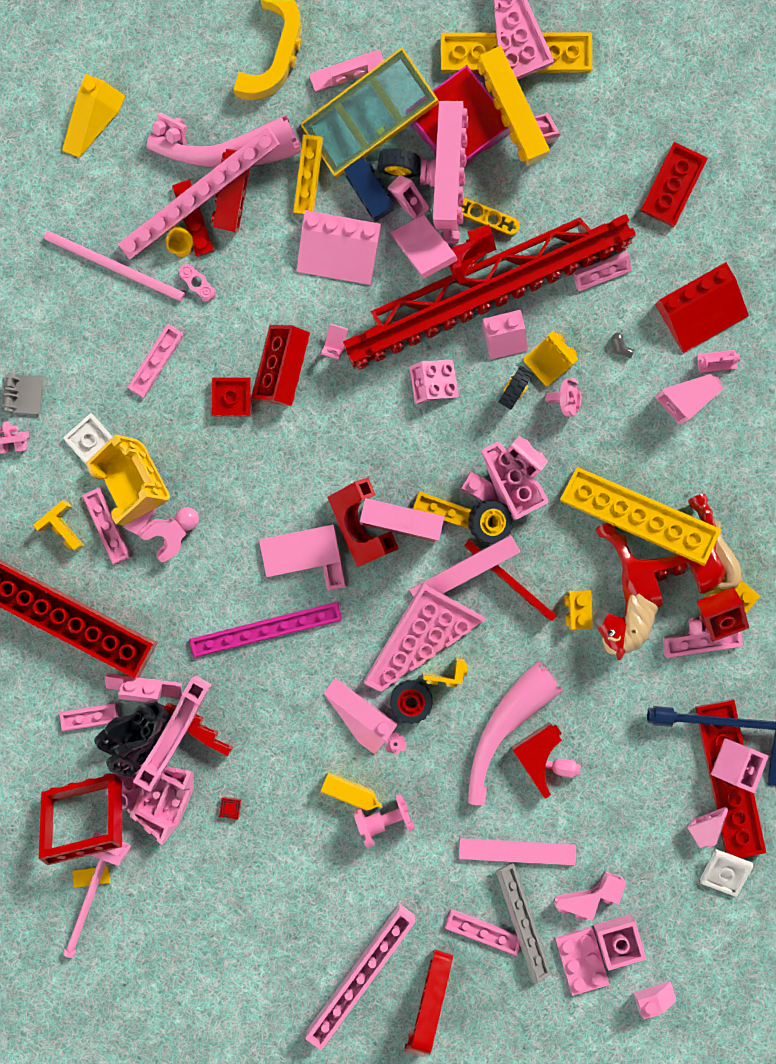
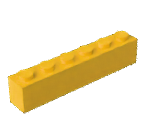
[477,46,550,167]

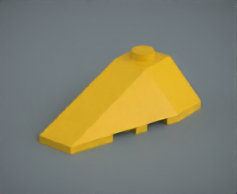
[62,74,126,158]

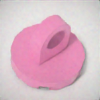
[545,378,581,417]

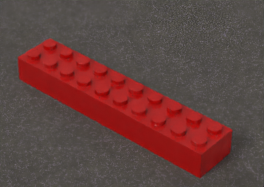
[0,560,158,679]

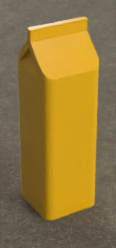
[320,772,382,811]

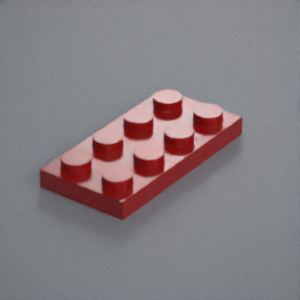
[640,142,708,228]

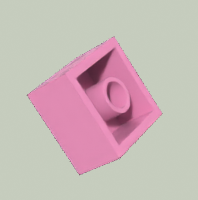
[593,914,646,970]

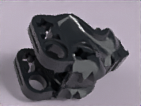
[94,702,171,778]

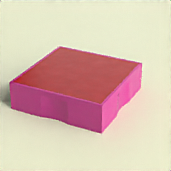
[406,65,510,168]

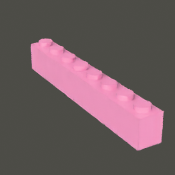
[305,903,415,1050]

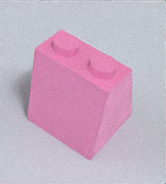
[654,374,724,424]

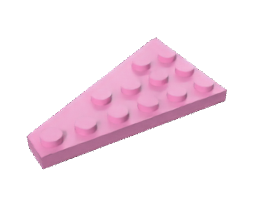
[364,583,486,692]

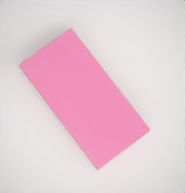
[391,214,457,279]
[259,524,342,577]

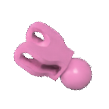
[138,507,199,562]

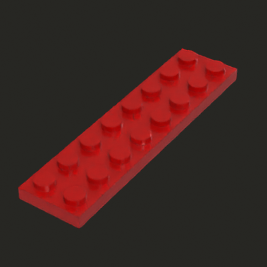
[695,699,767,858]

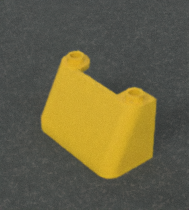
[86,434,170,525]

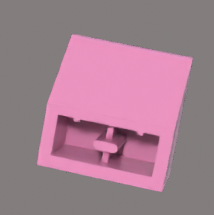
[711,738,769,793]

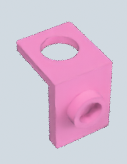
[321,324,348,359]

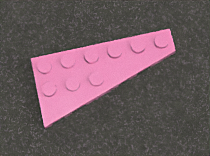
[493,0,554,80]

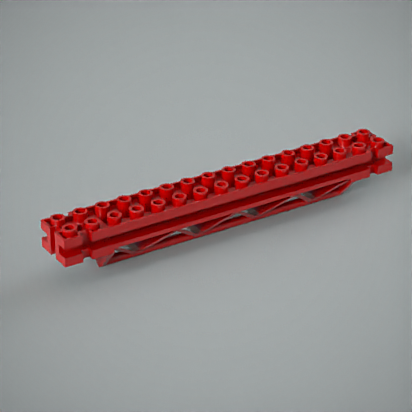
[343,214,636,370]

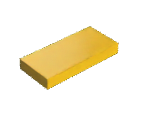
[72,865,111,888]

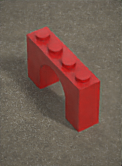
[327,478,399,567]

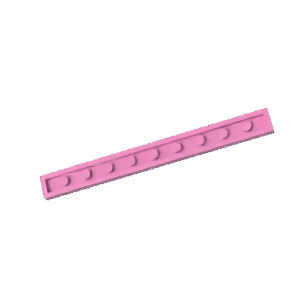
[118,127,280,260]

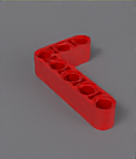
[404,949,453,1057]

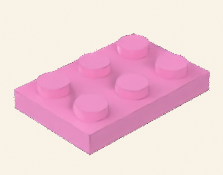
[555,926,610,996]

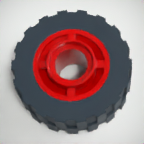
[390,679,433,724]

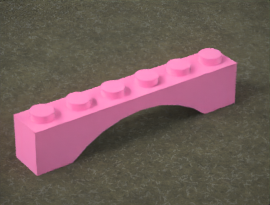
[133,676,213,792]

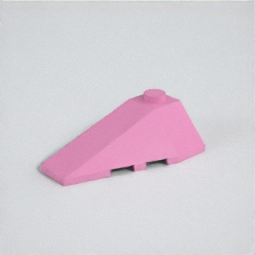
[480,442,549,520]
[324,678,397,754]

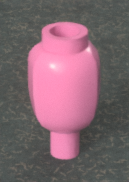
[545,759,581,778]

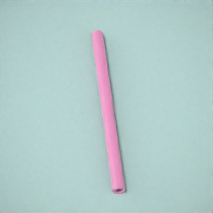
[44,231,185,302]

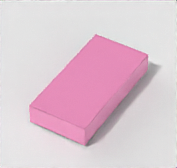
[323,549,346,590]

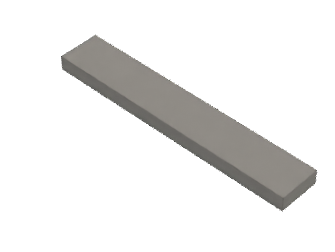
[496,863,551,983]

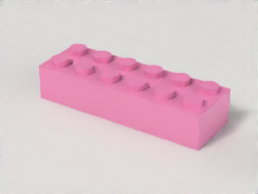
[433,101,468,231]

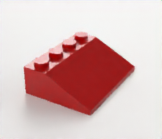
[655,262,749,353]

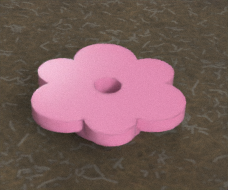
[385,732,406,755]

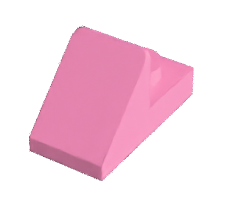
[534,113,560,145]

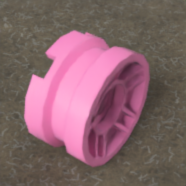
[420,158,436,187]

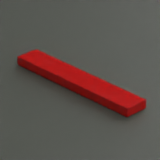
[464,540,557,621]

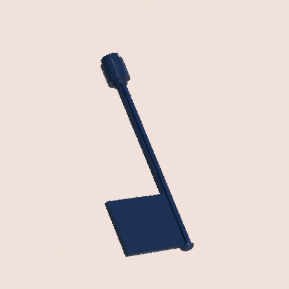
[647,706,776,786]

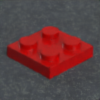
[212,377,251,417]

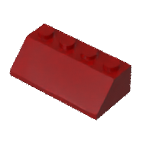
[251,325,310,406]

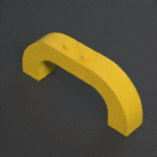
[233,0,302,100]

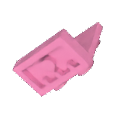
[409,360,459,404]

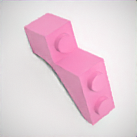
[553,871,626,921]

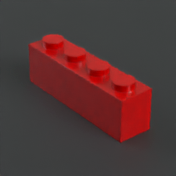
[211,148,250,232]

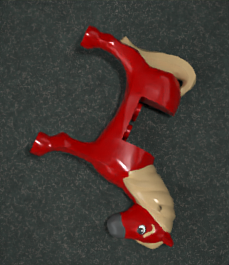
[592,494,742,661]

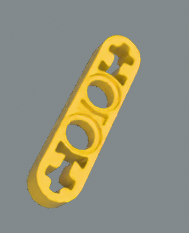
[461,197,520,236]

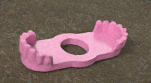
[179,264,216,302]

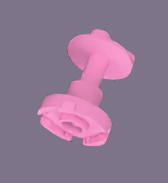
[354,794,415,849]

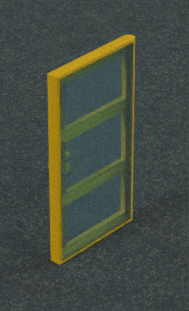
[300,47,439,179]

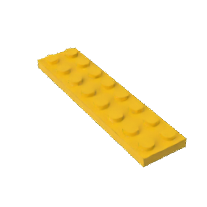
[441,32,592,73]
[560,467,722,566]

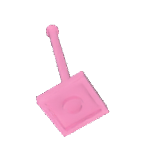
[63,832,132,958]

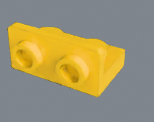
[564,590,593,630]

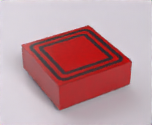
[219,797,242,820]

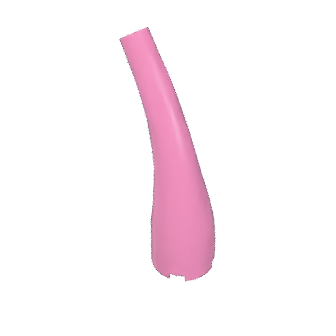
[147,115,301,168]
[468,660,564,805]

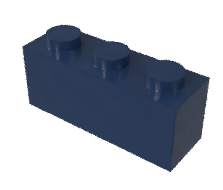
[344,158,395,223]

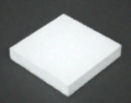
[63,413,113,465]
[700,849,753,897]

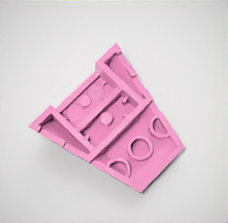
[105,763,194,845]

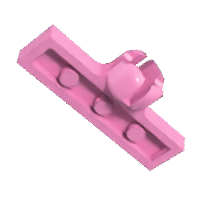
[663,616,743,658]

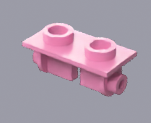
[697,350,740,373]

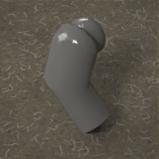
[611,332,634,358]

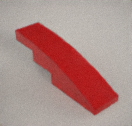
[165,703,233,756]

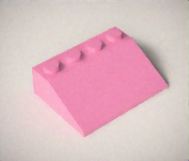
[296,210,381,285]

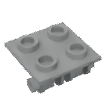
[2,373,43,415]

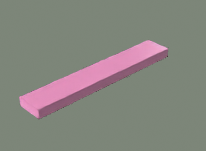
[410,535,520,597]
[459,838,576,865]

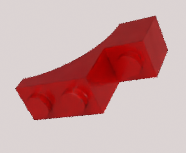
[449,224,497,285]

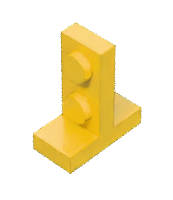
[33,500,84,551]

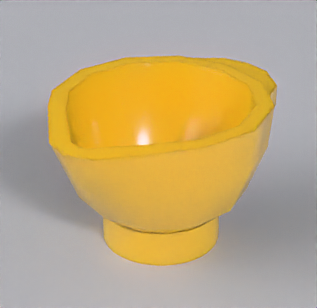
[165,225,193,257]

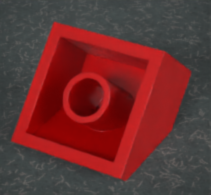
[696,587,749,642]

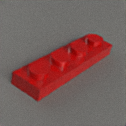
[172,179,214,257]

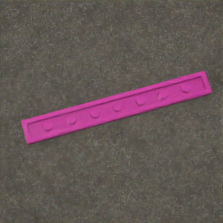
[189,602,342,658]

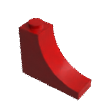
[511,722,562,799]

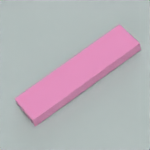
[127,324,184,398]
[82,488,131,565]
[444,909,521,956]

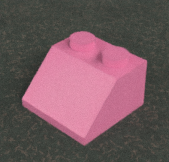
[482,310,528,360]
[507,436,548,479]

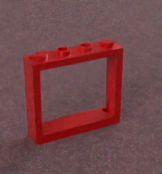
[38,773,122,865]

